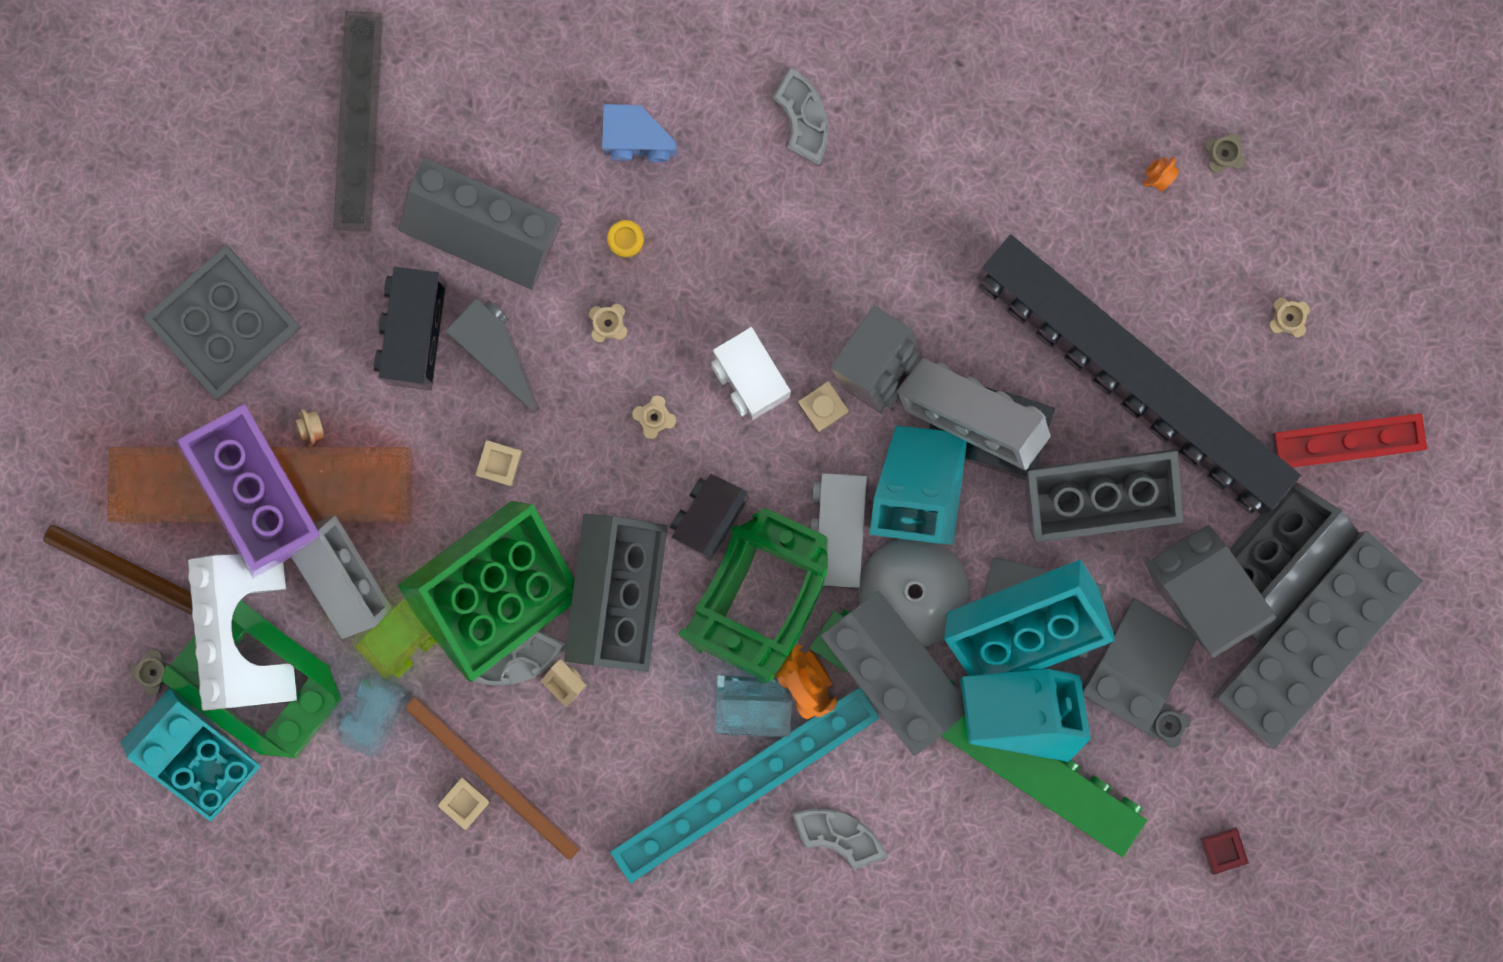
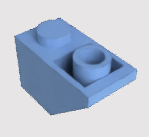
[602,104,678,162]

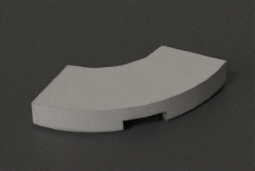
[772,67,828,166]
[474,631,566,686]
[792,808,887,870]

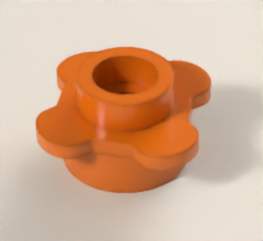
[1143,157,1179,192]

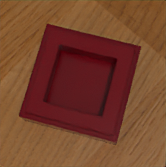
[1200,827,1249,875]

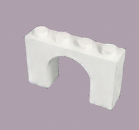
[188,554,297,711]

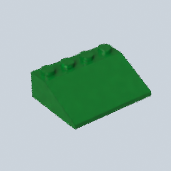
[398,501,575,682]

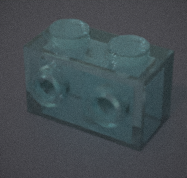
[338,674,411,758]
[715,675,792,737]

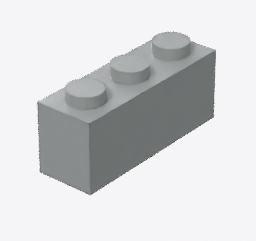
[811,473,867,589]
[291,515,392,639]

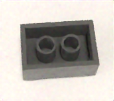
[831,305,922,414]

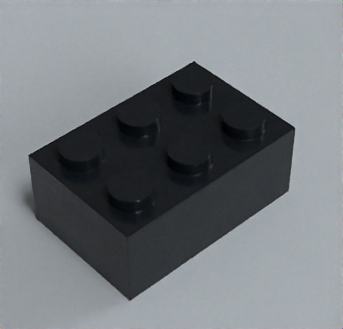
[374,267,447,391]

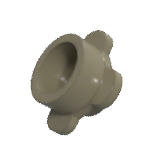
[1205,133,1245,173]
[131,650,166,695]

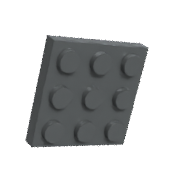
[143,245,301,401]

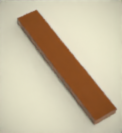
[405,697,581,860]

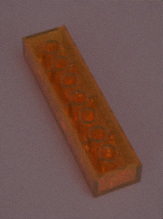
[107,447,413,524]

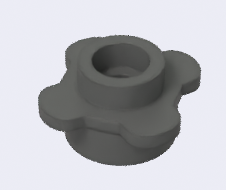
[1147,704,1190,748]

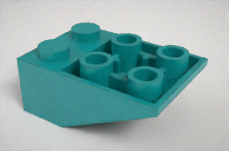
[870,425,967,545]
[960,669,1091,762]
[120,688,261,822]

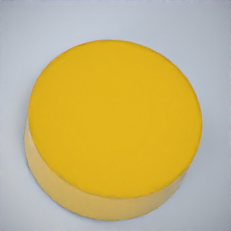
[607,220,644,258]

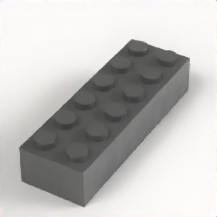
[1212,531,1423,749]

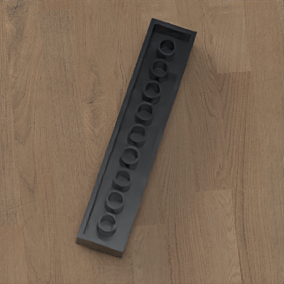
[976,234,1302,514]

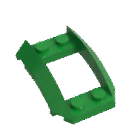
[678,508,828,684]
[161,600,342,758]

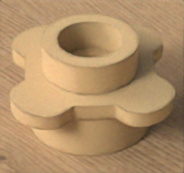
[1269,298,1310,338]
[589,304,628,343]
[632,396,676,439]
[294,409,324,448]

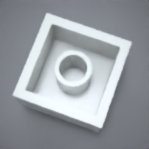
[711,327,791,420]

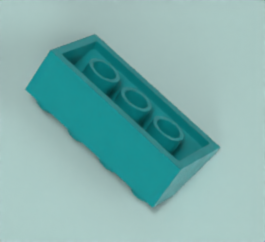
[944,559,1115,676]

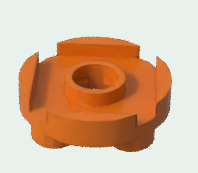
[776,644,837,719]

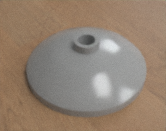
[858,539,969,647]

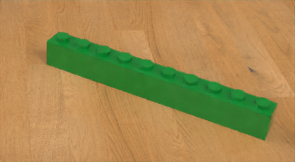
[809,609,1147,858]

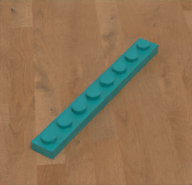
[610,687,880,884]

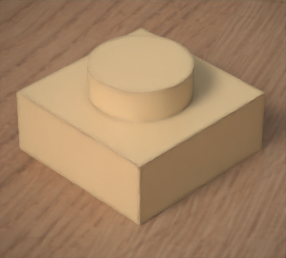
[798,381,849,433]
[475,440,523,487]
[540,659,587,707]
[437,777,491,830]

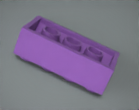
[177,404,320,578]

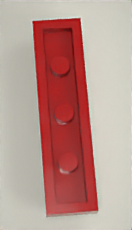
[1272,413,1427,468]

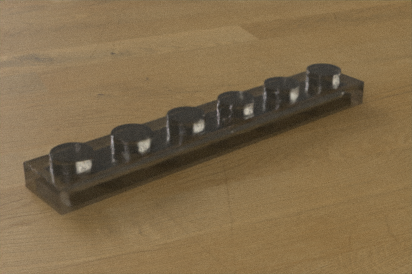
[333,11,383,232]

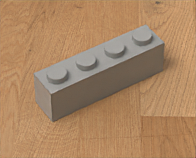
[897,358,1051,470]

